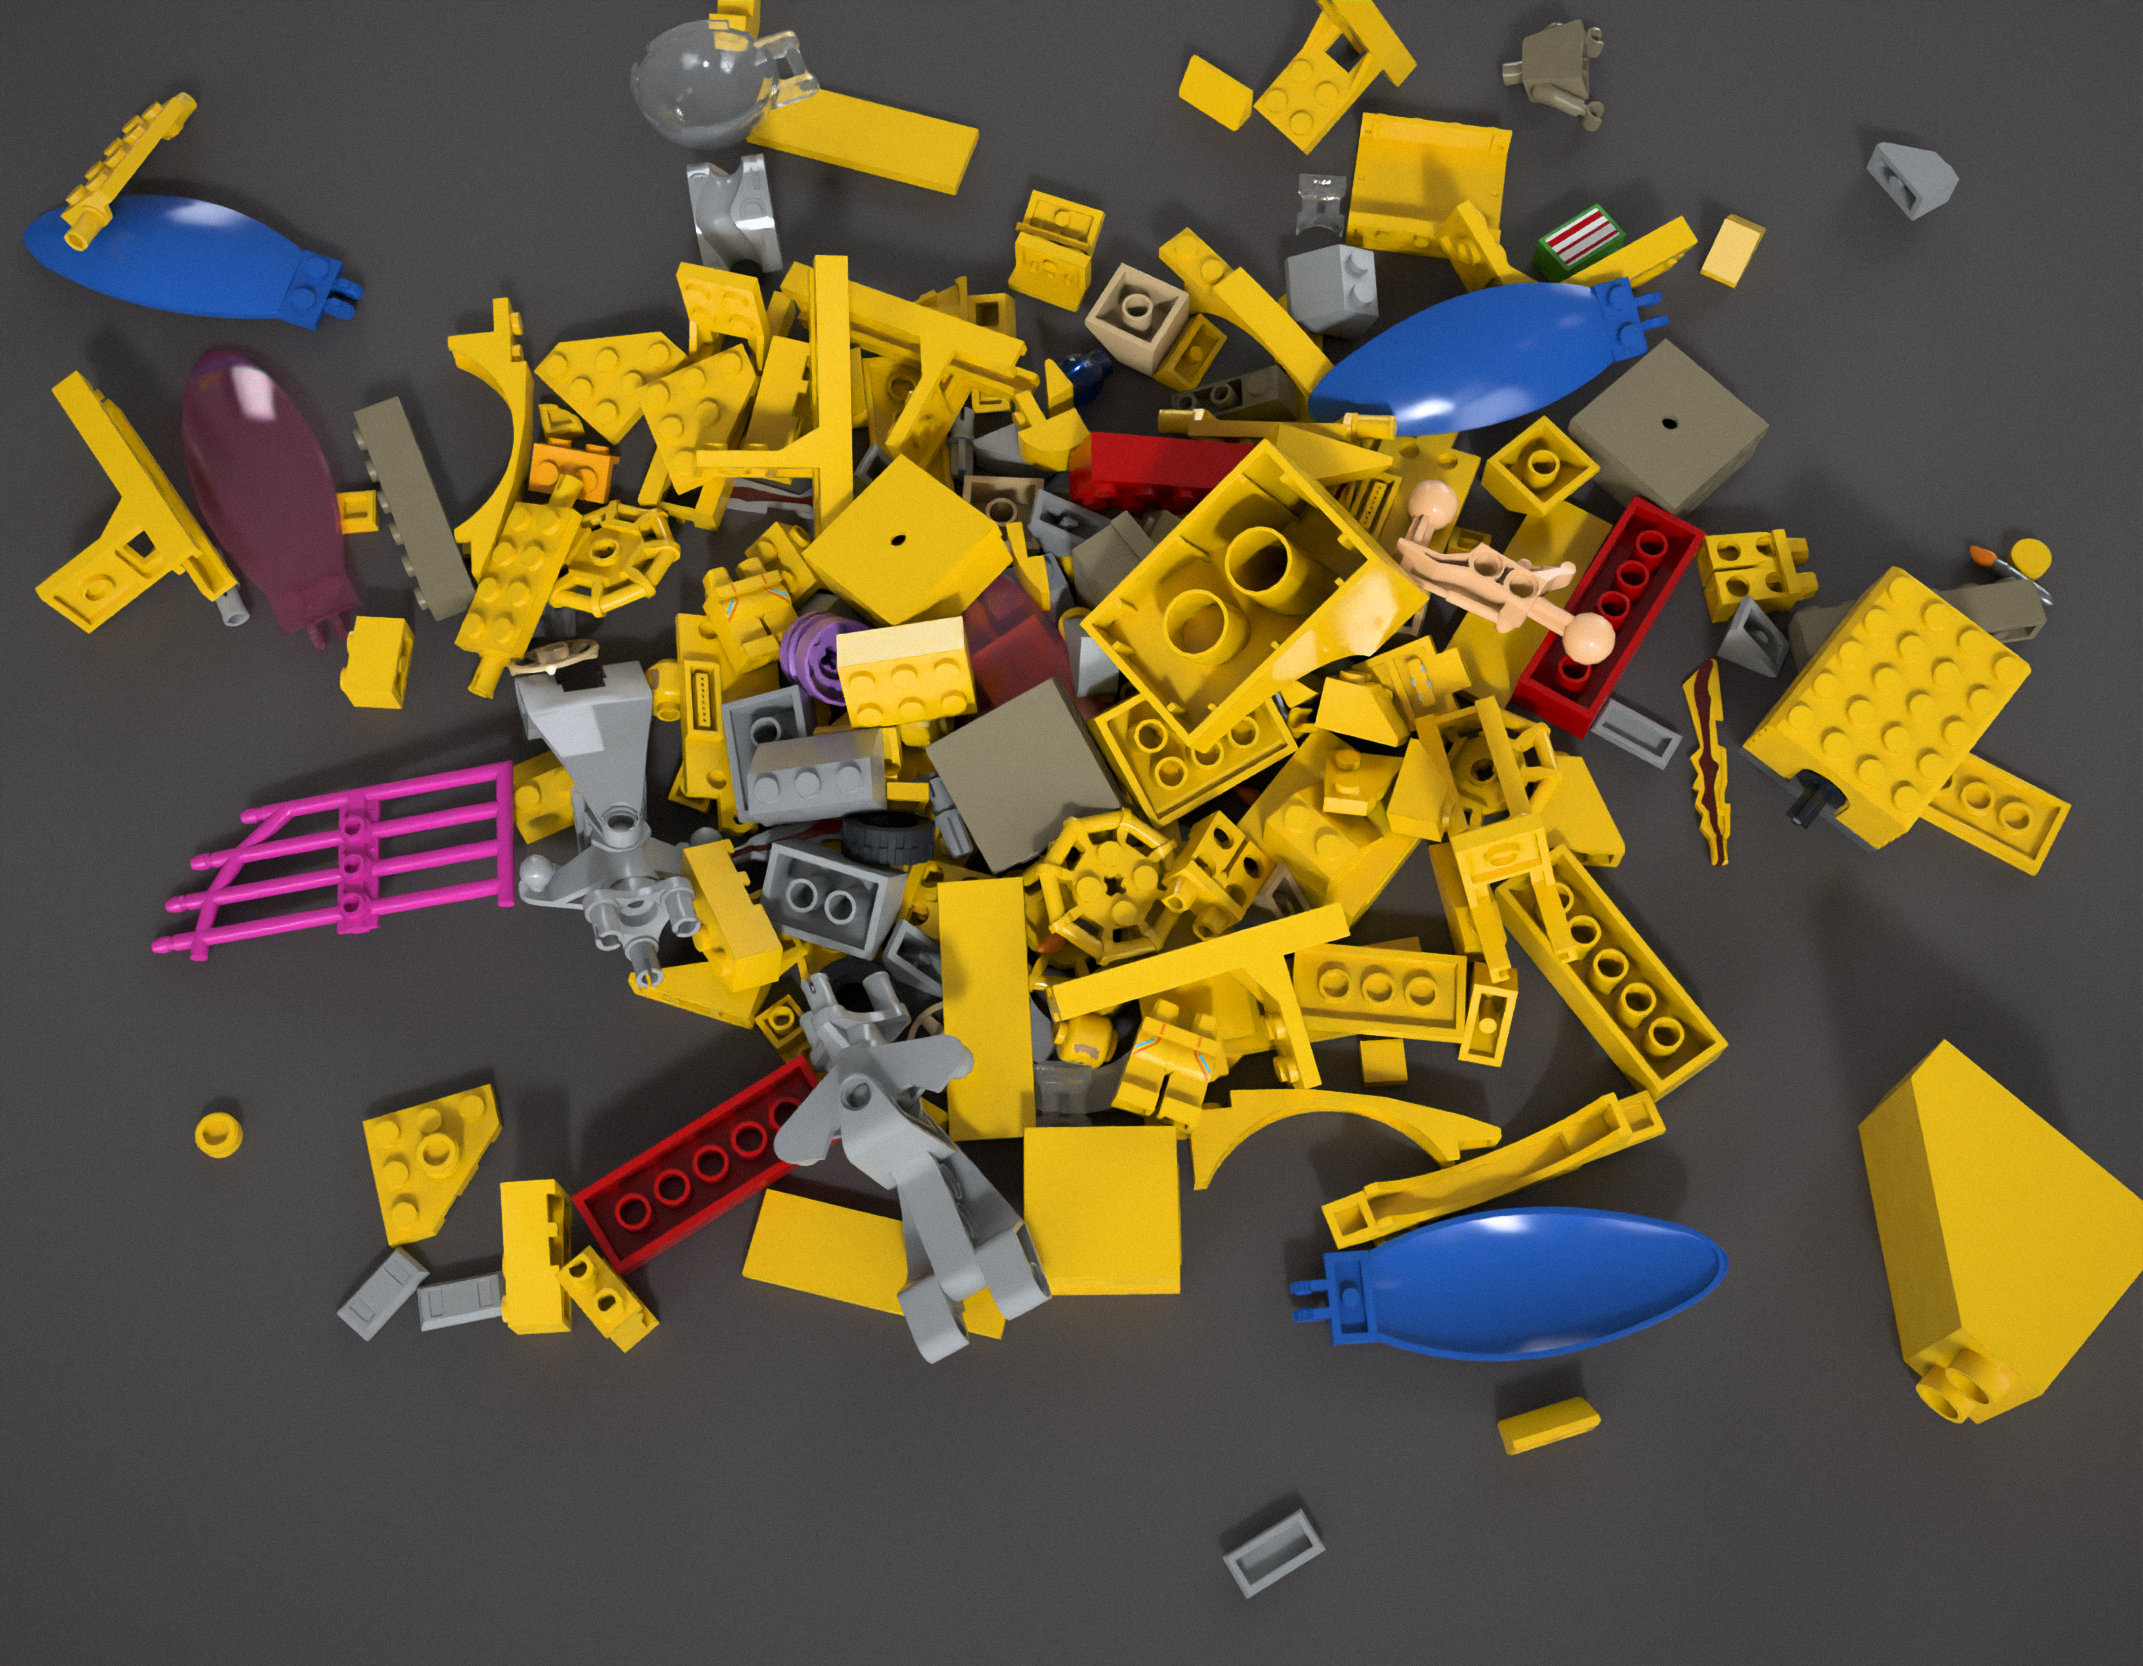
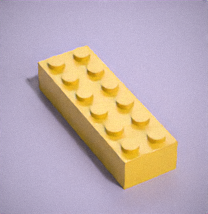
[1494,843,1729,1103]

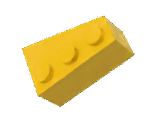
[739,335,811,485]
[680,839,783,993]
[500,1179,572,1335]

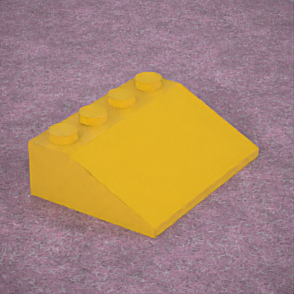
[1084,691,1299,831]

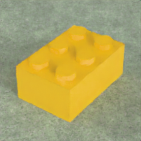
[836,616,978,731]

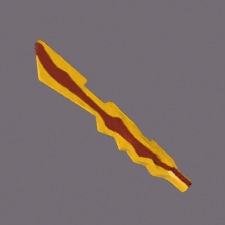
[1682,659,1730,866]

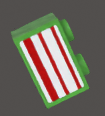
[1532,203,1627,283]

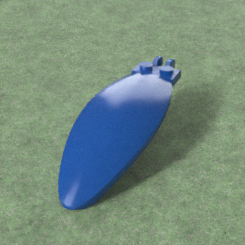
[23,194,364,332]
[1307,277,1669,437]
[1289,1207,1729,1362]

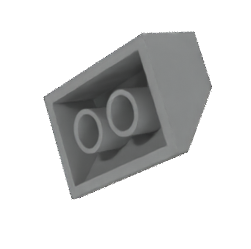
[720,684,818,824]
[747,727,887,827]
[759,838,908,961]

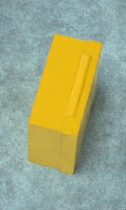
[801,454,1013,629]
[1236,728,1423,938]
[1023,1126,1182,1295]

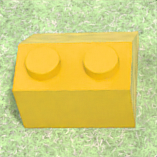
[1481,415,1601,517]
[1314,668,1411,747]
[513,750,575,844]
[1263,781,1384,896]

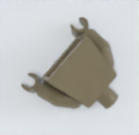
[1502,19,1604,132]

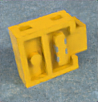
[1351,635,1474,732]

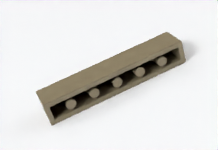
[352,396,476,622]
[1786,577,2047,673]

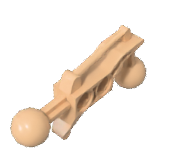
[1392,479,1615,665]

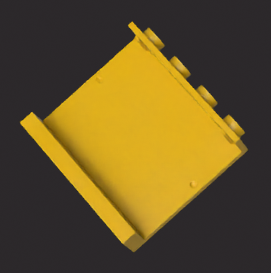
[1345,112,1512,259]

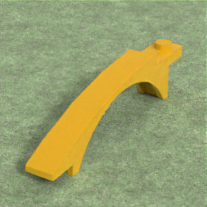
[1159,227,1382,452]
[448,297,535,586]
[1144,1089,1502,1190]
[1321,1090,1666,1250]

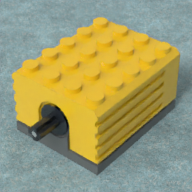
[1737,566,2032,855]

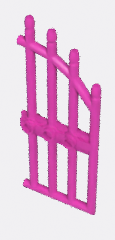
[151,760,515,961]

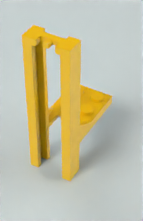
[1253,0,1418,155]
[1434,199,1698,293]
[692,255,853,540]
[780,261,1041,472]
[637,262,796,532]
[35,370,238,634]
[1413,695,1578,983]
[1044,901,1351,1089]

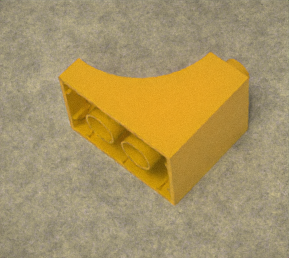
[1080,438,1430,753]

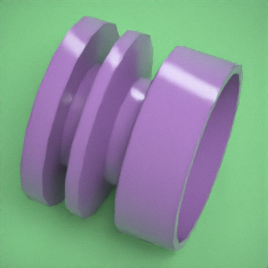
[779,610,871,706]

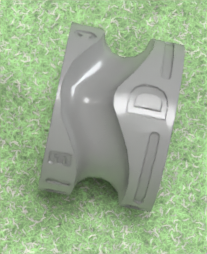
[687,153,784,273]

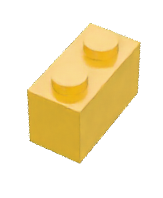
[340,616,415,709]

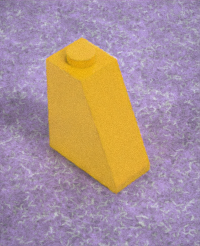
[1533,751,1625,867]

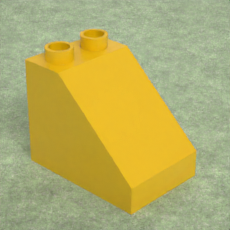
[1858,1039,2143,1424]

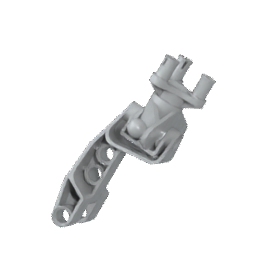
[515,660,723,988]
[774,971,1052,1364]

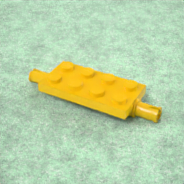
[61,92,197,251]
[1158,409,1397,447]
[454,474,583,699]

